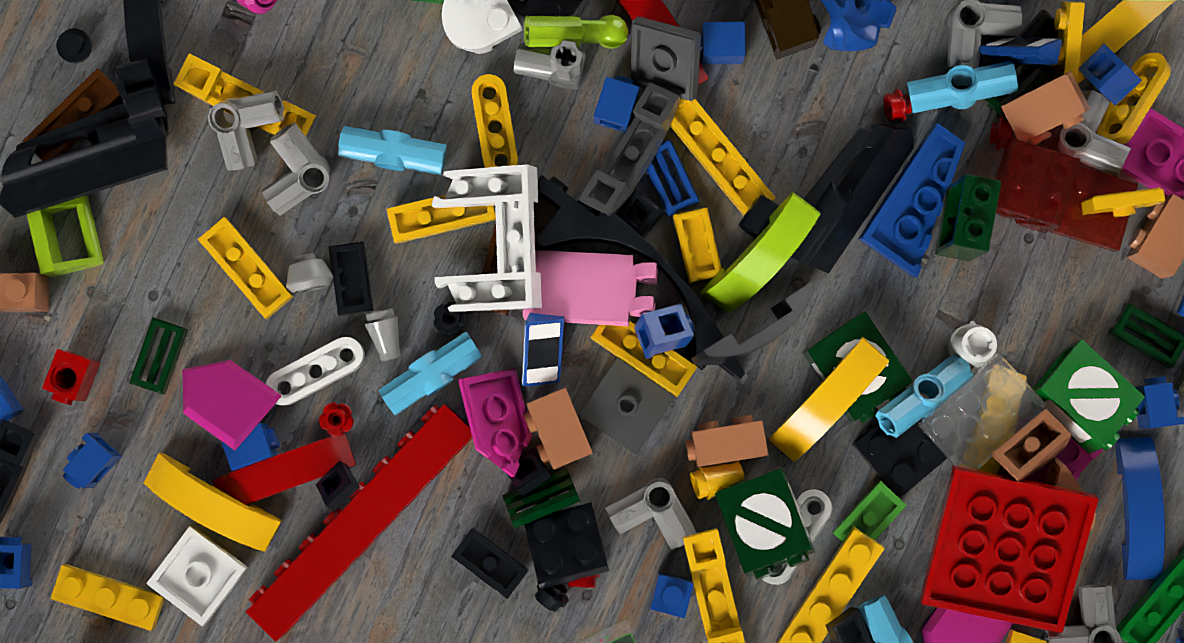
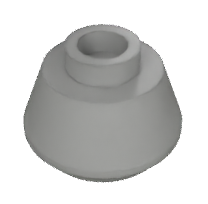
[286,253,333,293]

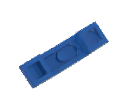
[1115,438,1165,580]

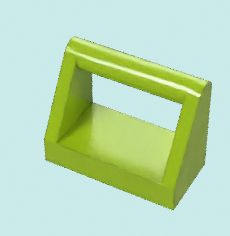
[27,196,104,277]

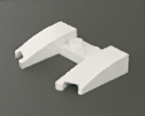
[432,164,542,312]

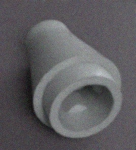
[364,308,401,361]

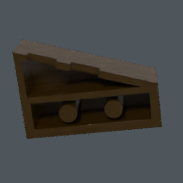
[754,0,821,60]

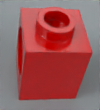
[42,349,101,405]

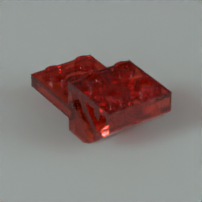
[996,138,1138,252]

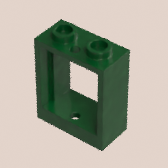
[934,174,1001,261]

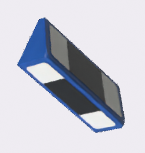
[978,37,1062,65]
[522,313,565,386]

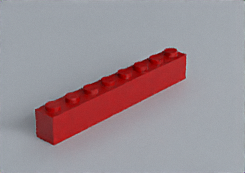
[245,404,473,642]

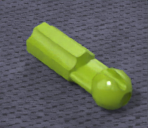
[524,14,628,49]

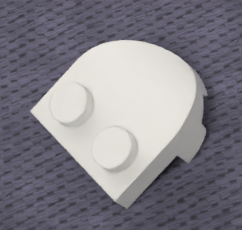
[442,0,523,54]

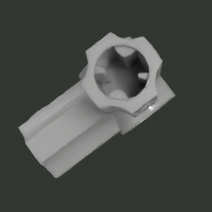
[947,0,1023,69]
[513,40,586,90]
[208,90,284,171]
[1056,90,1131,178]
[262,122,330,216]
[605,478,697,550]
[1042,584,1121,643]

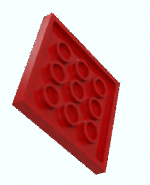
[920,465,1099,633]

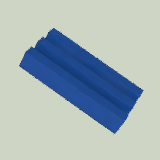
[646,139,700,217]

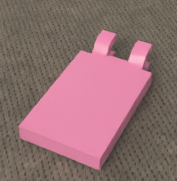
[523,250,658,326]

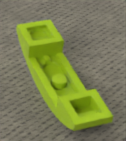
[701,192,820,313]

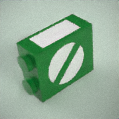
[1026,339,1145,454]

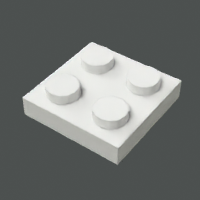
[146,526,248,626]

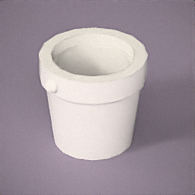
[947,321,997,371]

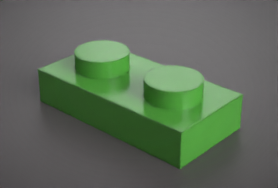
[831,481,907,542]

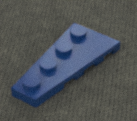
[858,123,965,278]

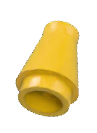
[690,461,745,500]

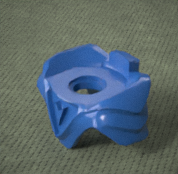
[821,0,896,51]

